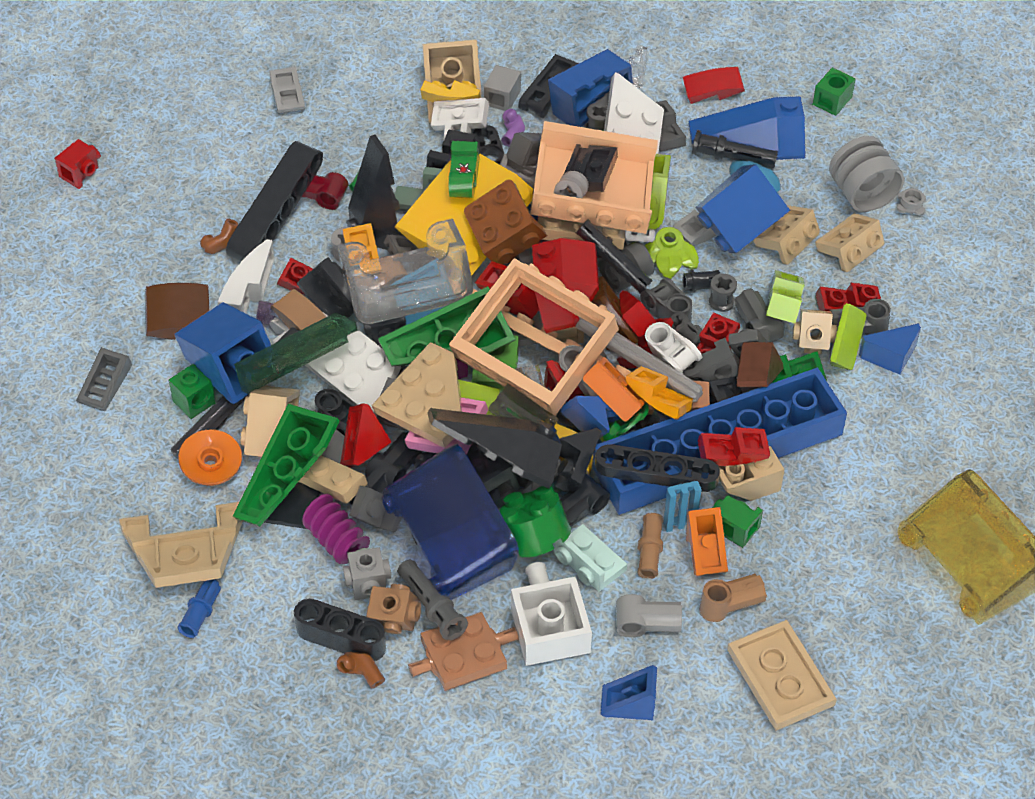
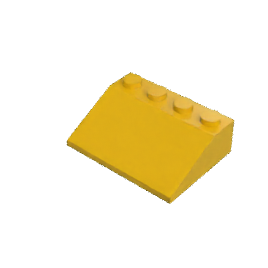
[395,153,534,283]

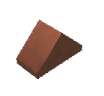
[737,342,783,387]

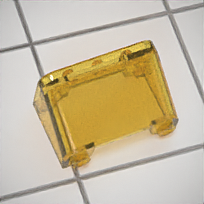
[897,469,1035,625]

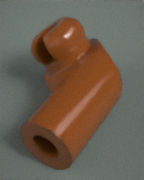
[200,219,239,254]
[336,652,385,689]

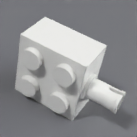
[511,562,592,666]

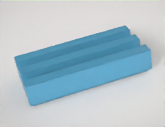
[663,481,701,532]

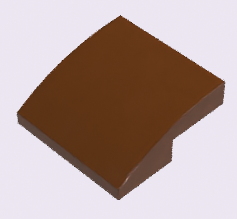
[145,283,210,340]

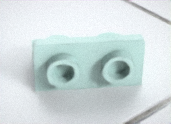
[554,524,627,592]

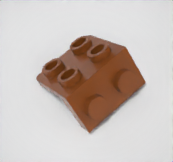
[464,180,548,264]

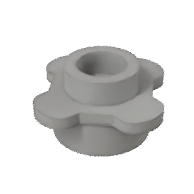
[897,188,926,215]

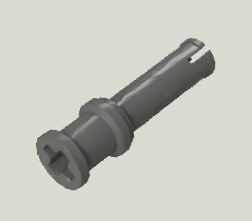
[397,559,468,640]

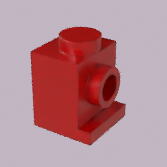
[54,139,101,189]

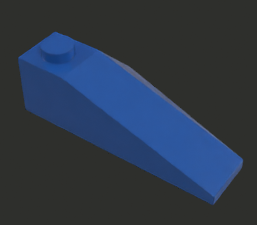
[688,96,806,160]

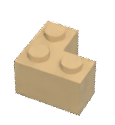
[240,385,300,457]

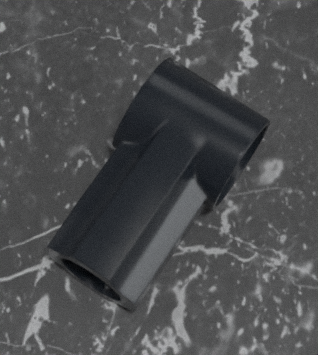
[560,473,611,527]

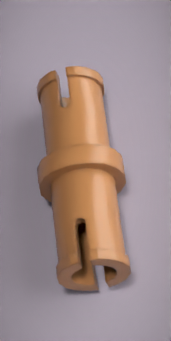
[637,513,663,579]

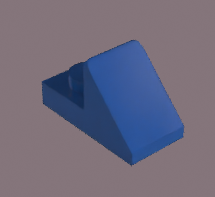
[561,396,620,439]

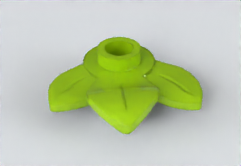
[644,227,699,279]

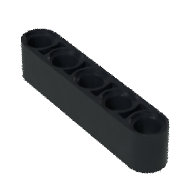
[226,141,323,261]

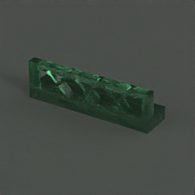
[234,313,358,394]

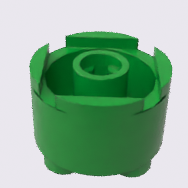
[497,486,571,558]

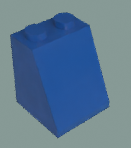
[695,164,790,253]
[174,302,282,404]

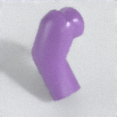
[501,109,525,147]

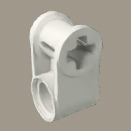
[645,322,702,374]

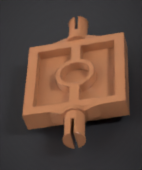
[408,612,519,691]

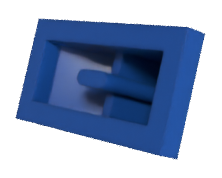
[859,323,921,375]
[601,665,657,721]

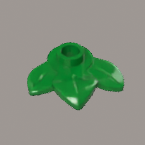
[600,402,649,442]

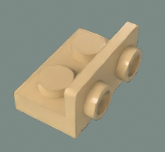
[754,205,820,265]
[815,213,885,272]

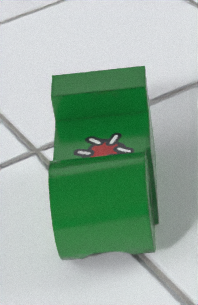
[449,141,480,198]

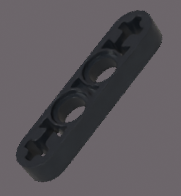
[595,445,720,492]

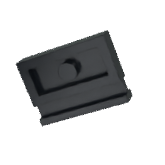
[563,144,618,192]

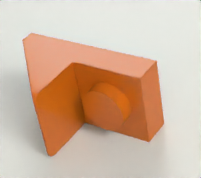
[686,507,728,576]

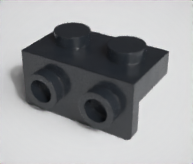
[297,257,366,326]

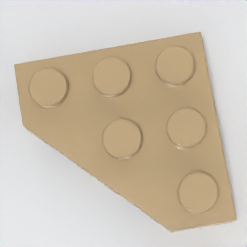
[371,342,462,448]

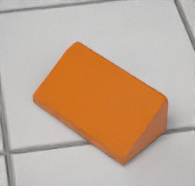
[583,357,646,422]

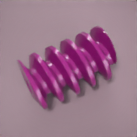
[302,494,370,564]

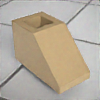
[718,446,785,501]

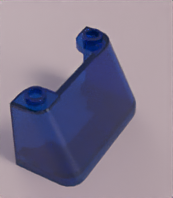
[381,444,519,600]

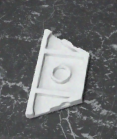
[604,73,664,154]
[299,331,401,417]

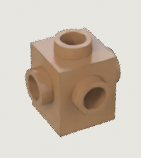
[366,584,421,634]

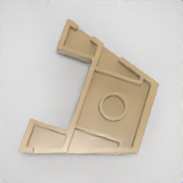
[119,502,243,588]

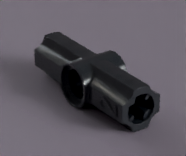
[348,431,424,506]

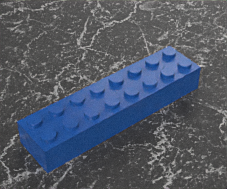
[592,368,847,515]

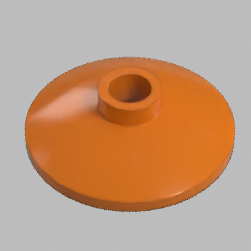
[179,430,242,486]

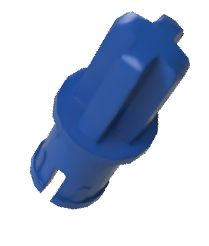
[177,579,221,638]

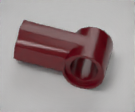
[302,172,349,210]

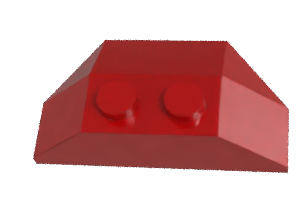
[532,237,599,334]

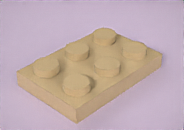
[727,620,837,731]

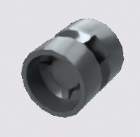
[599,241,654,292]

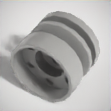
[829,136,905,212]

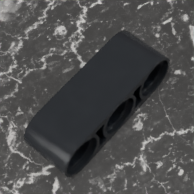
[294,598,386,661]

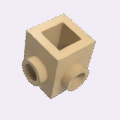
[793,309,837,354]

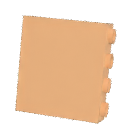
[530,121,658,234]

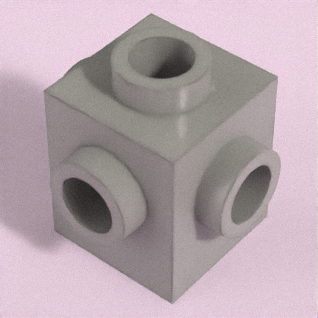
[343,547,391,600]

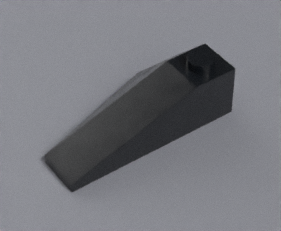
[346,134,404,250]

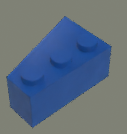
[548,49,633,127]

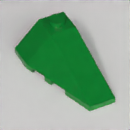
[378,286,516,367]
[233,404,340,527]

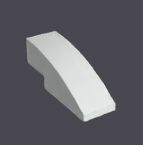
[218,240,275,314]

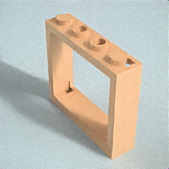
[449,258,619,417]

